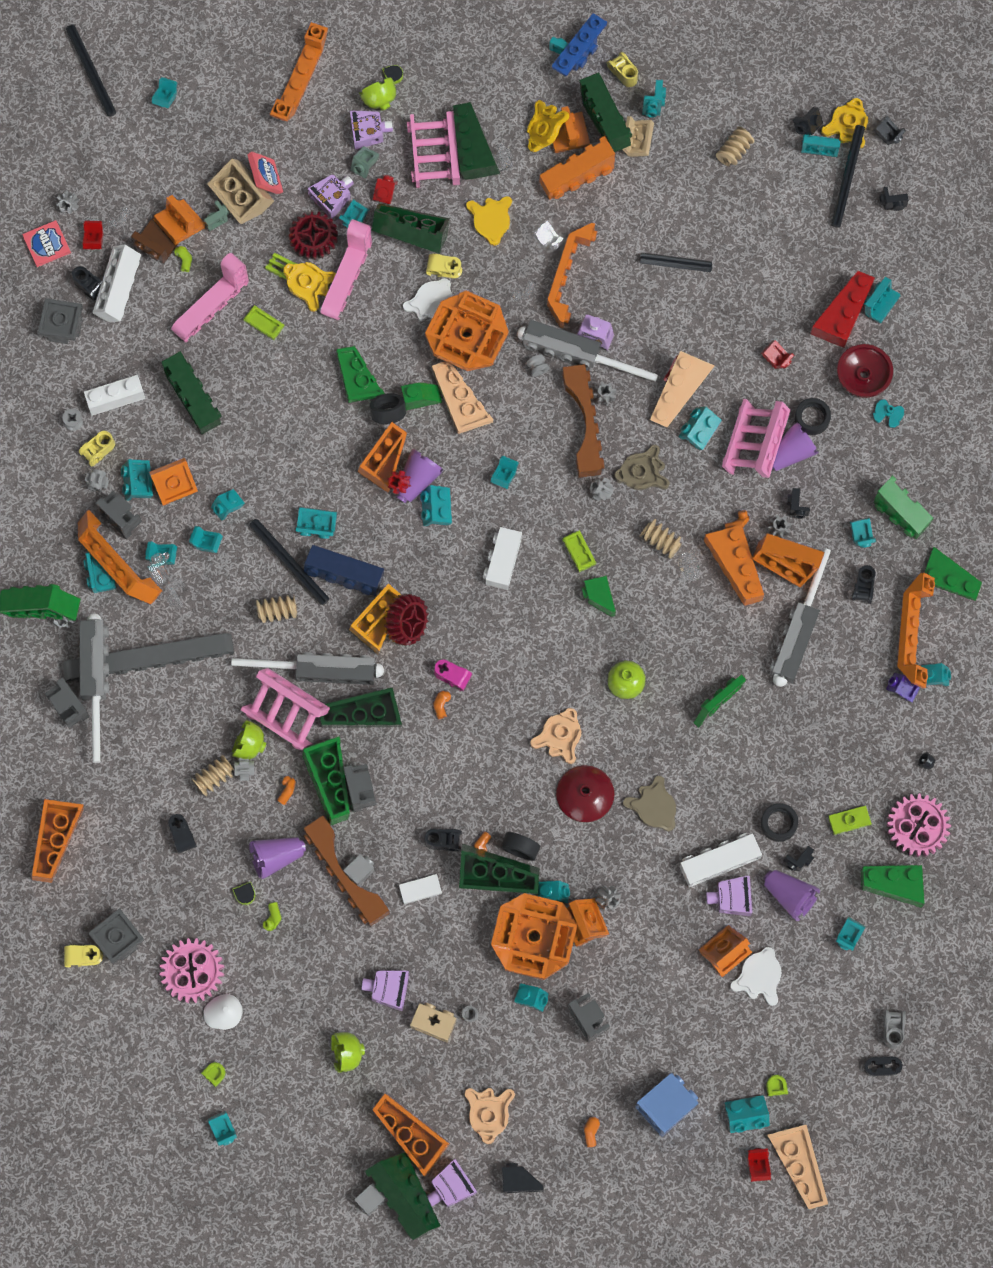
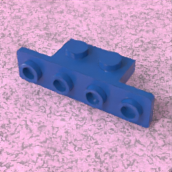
[552,13,607,77]

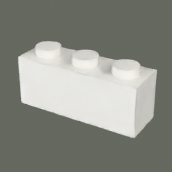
[84,375,145,416]
[483,527,522,590]

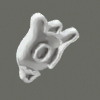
[403,279,452,321]
[730,947,782,1006]

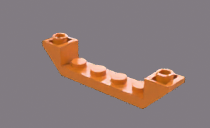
[270,22,328,122]
[547,223,598,328]
[77,510,162,604]
[897,572,935,688]

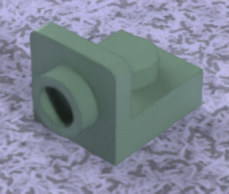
[350,146,379,178]
[204,200,229,232]

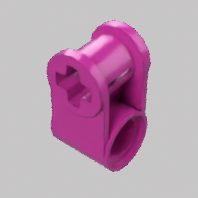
[434,659,472,691]

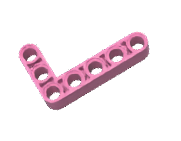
[321,219,372,320]
[171,253,249,342]

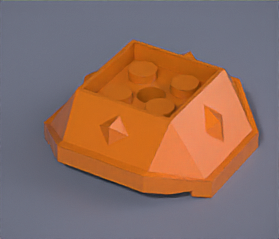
[425,290,509,371]
[491,893,578,980]

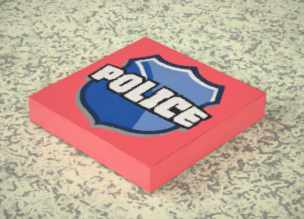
[247,152,283,194]
[22,220,71,267]

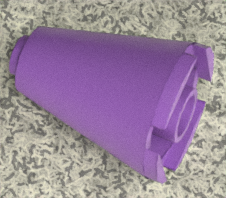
[772,422,819,471]
[396,449,444,503]
[249,837,306,879]
[764,870,820,921]

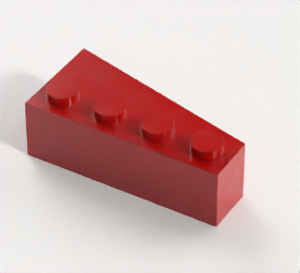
[810,271,875,348]

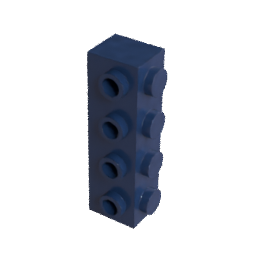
[304,545,384,596]

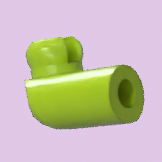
[174,246,192,272]
[263,902,281,931]

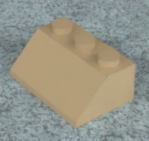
[208,158,274,224]

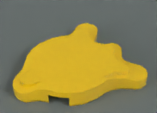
[821,98,868,148]
[527,100,569,152]
[466,196,512,246]
[283,262,336,312]

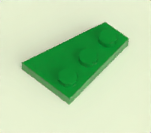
[336,346,385,403]
[924,547,982,601]
[693,674,747,728]

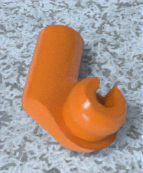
[725,510,749,529]
[433,691,451,720]
[277,776,296,805]
[474,831,491,851]
[584,1117,600,1147]

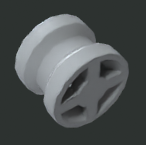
[527,354,549,377]
[62,409,83,431]

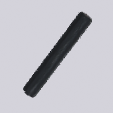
[640,252,713,272]

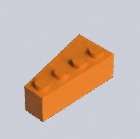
[539,136,615,200]
[704,525,764,606]
[32,799,84,883]
[373,1094,450,1176]

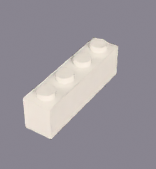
[93,245,141,322]
[680,833,762,887]

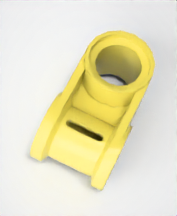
[606,52,638,87]
[426,253,462,278]
[79,431,115,466]
[64,945,103,967]

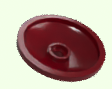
[837,344,893,398]
[556,765,614,823]

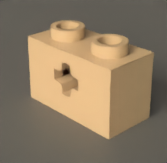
[410,1002,457,1043]

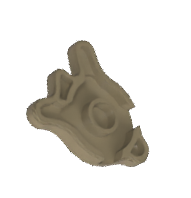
[614,445,670,490]
[623,776,676,832]

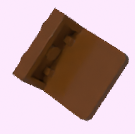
[131,217,179,264]

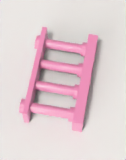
[407,111,460,188]
[722,399,790,478]
[241,668,330,750]

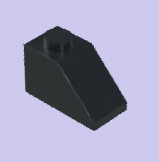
[502,1163,544,1194]

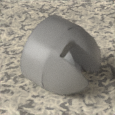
[462,1006,479,1022]

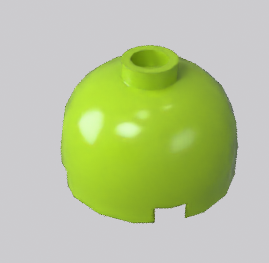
[359,77,396,111]
[607,660,646,699]
[232,720,266,760]
[331,1032,365,1073]

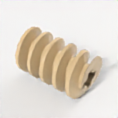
[716,126,754,166]
[640,519,682,559]
[256,595,297,623]
[191,755,234,796]

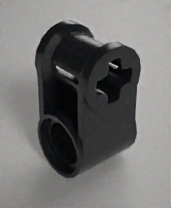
[72,266,102,301]
[852,565,876,604]
[168,814,197,854]
[424,829,462,852]

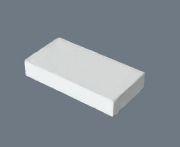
[399,874,442,904]

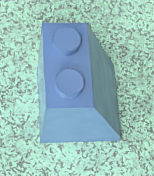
[635,1073,698,1137]

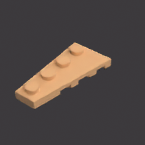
[650,351,715,427]
[432,361,493,434]
[768,1125,828,1209]

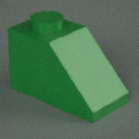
[401,382,442,410]
[581,576,616,617]

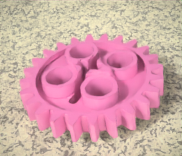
[886,793,951,857]
[160,938,225,1003]

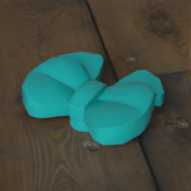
[873,399,904,428]

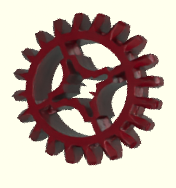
[288,210,338,260]
[384,594,429,646]

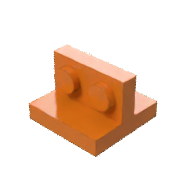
[552,106,590,153]
[153,195,205,245]
[149,458,198,506]
[567,898,609,947]
[699,925,752,977]

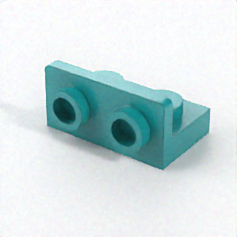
[801,135,840,157]
[121,459,153,501]
[83,553,116,593]

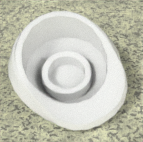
[203,994,243,1030]

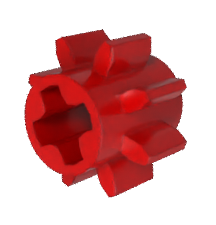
[387,471,411,494]

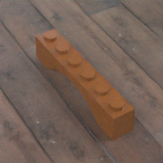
[562,364,605,478]
[303,816,390,927]

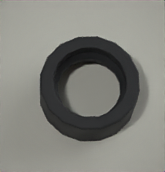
[369,393,406,424]
[795,398,831,435]
[761,803,799,842]
[501,832,540,861]

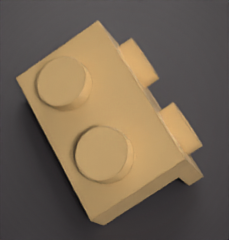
[622,116,654,157]

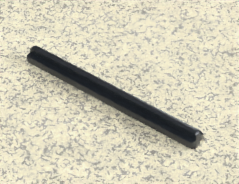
[66,24,116,117]
[831,125,865,228]
[249,519,329,605]

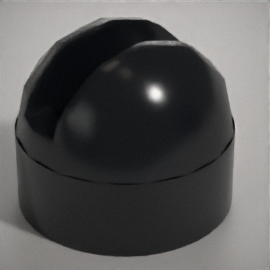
[918,752,935,769]

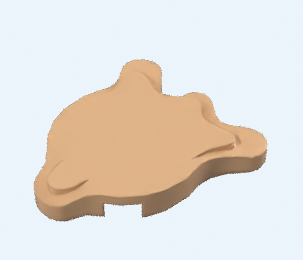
[530,708,581,764]
[464,1088,515,1144]

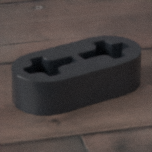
[864,1056,903,1077]

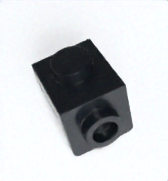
[793,107,823,135]
[873,116,906,145]
[879,187,909,211]
[787,488,810,519]
[783,846,815,872]

